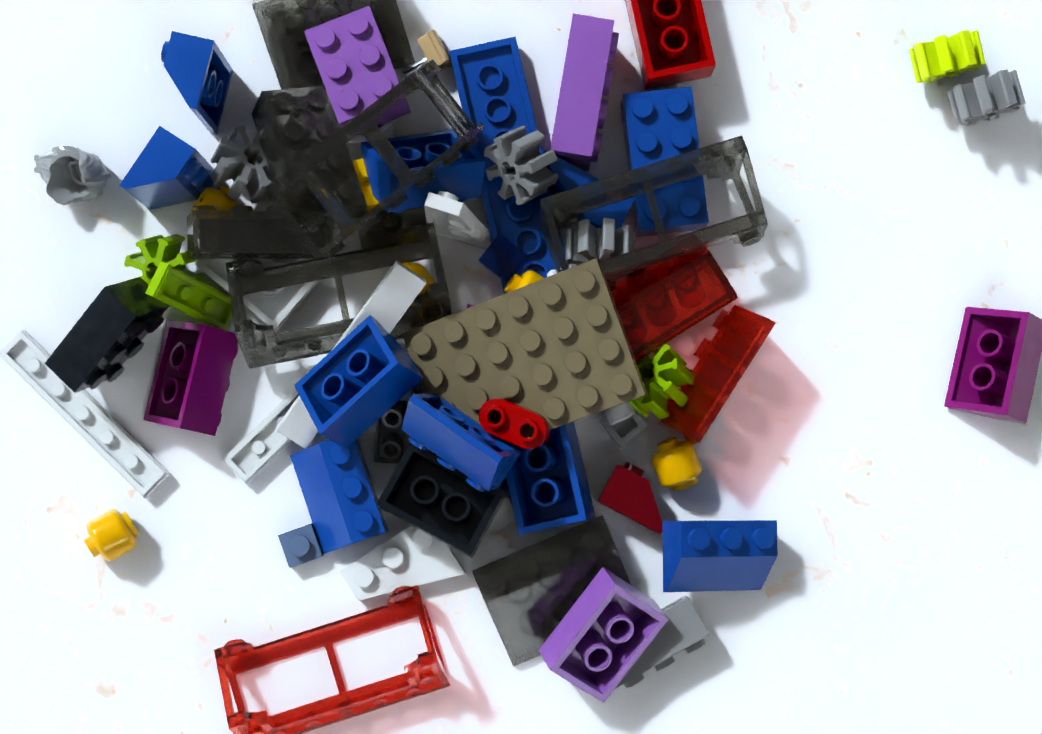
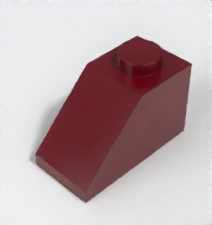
[596,461,662,534]

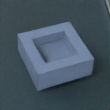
[278,523,324,568]

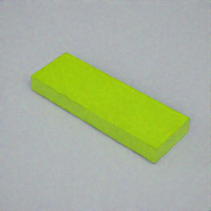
[145,261,240,330]

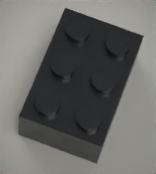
[45,277,169,393]
[376,442,506,558]

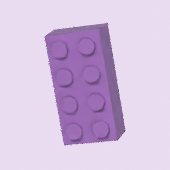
[550,13,619,172]

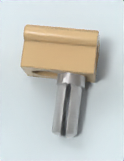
[402,30,452,80]

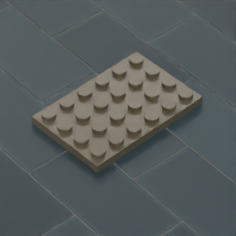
[402,258,648,445]

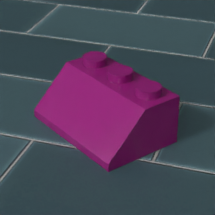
[944,307,1042,424]
[143,320,240,436]

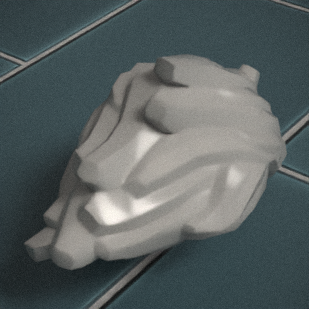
[34,146,111,205]

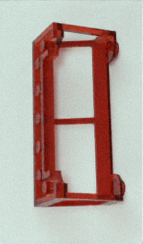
[214,585,450,734]

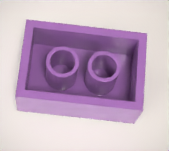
[304,6,411,138]
[539,567,669,703]

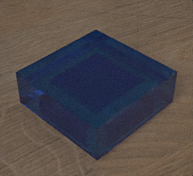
[478,233,527,283]

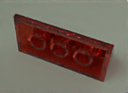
[609,234,738,361]
[657,304,775,445]

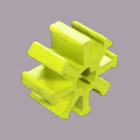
[909,30,986,84]

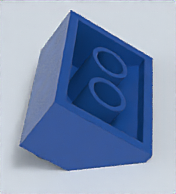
[161,31,233,135]
[119,126,214,210]
[361,129,486,213]
[294,315,423,448]
[401,393,521,492]
[290,438,389,554]
[662,520,778,592]

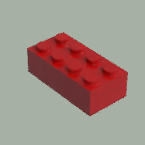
[625,0,716,90]

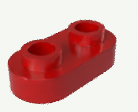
[479,398,550,449]

